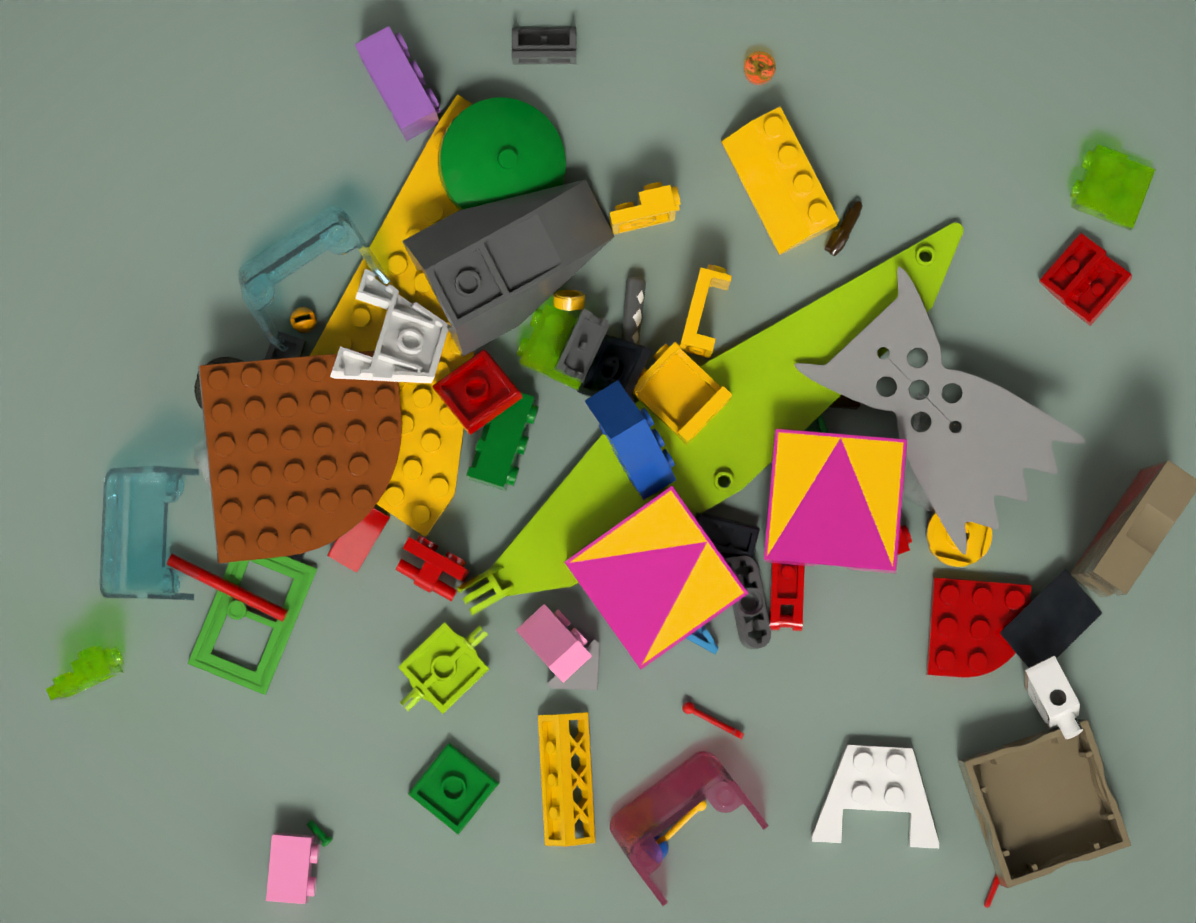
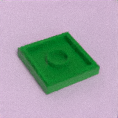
[408,743,499,835]

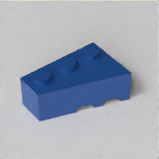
[585,381,677,500]

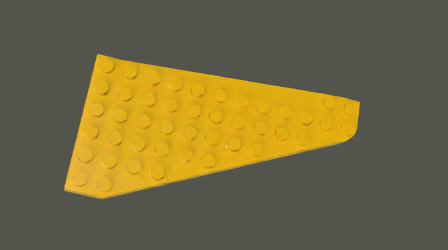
[310,94,475,537]

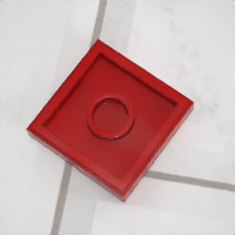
[432,349,523,435]

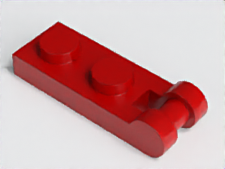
[769,563,805,631]

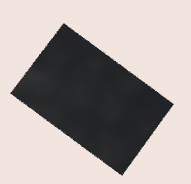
[1000,569,1102,668]

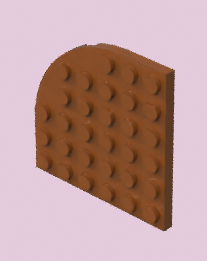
[198,351,402,563]

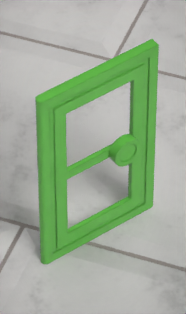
[187,556,317,695]

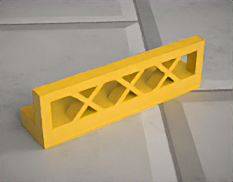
[538,712,595,847]

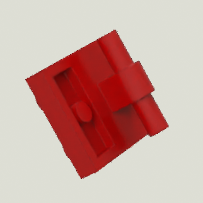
[395,535,470,602]

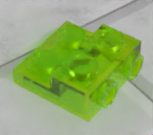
[1069,144,1156,231]
[516,304,581,391]
[46,646,124,701]

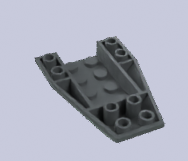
[402,179,615,356]

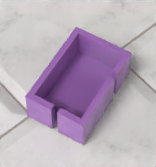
[355,26,441,142]

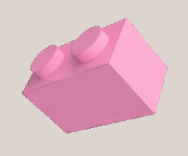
[516,604,592,683]
[266,832,320,904]

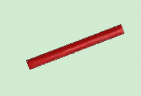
[167,553,289,622]

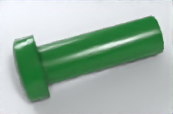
[306,820,333,847]

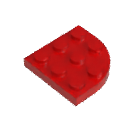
[926,578,1032,678]

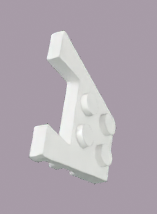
[330,269,450,383]
[811,744,939,849]

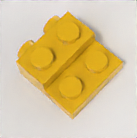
[610,182,681,235]

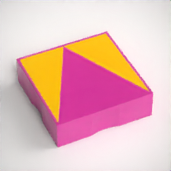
[764,429,907,574]
[565,486,749,670]

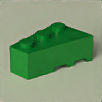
[466,393,539,491]

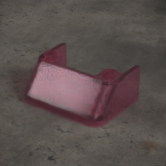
[610,751,768,906]

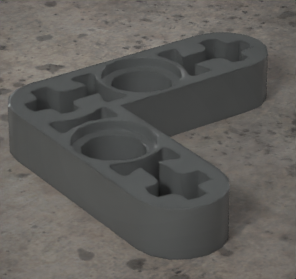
[725,556,771,649]

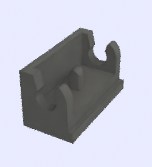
[512,27,576,65]
[553,308,610,383]

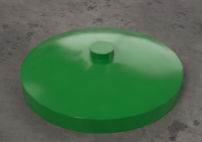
[438,97,566,210]

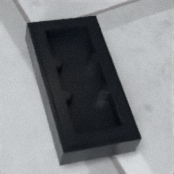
[695,512,760,558]

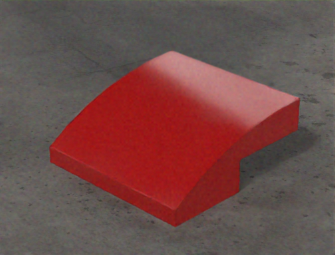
[1039,233,1132,326]

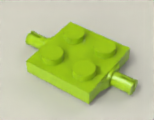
[398,622,490,714]

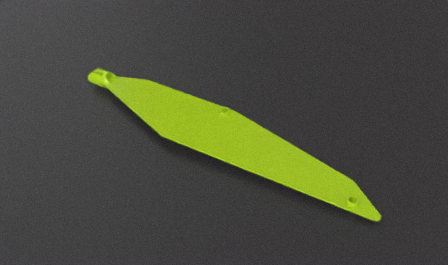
[456,222,964,616]

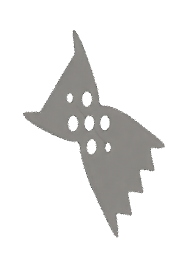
[795,267,1086,555]

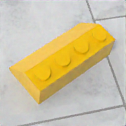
[721,106,839,255]

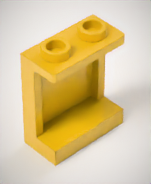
[680,265,732,358]
[632,341,732,445]

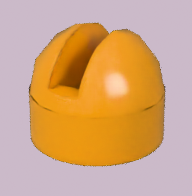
[290,307,317,333]

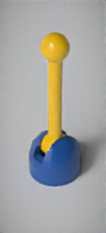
[640,798,707,864]

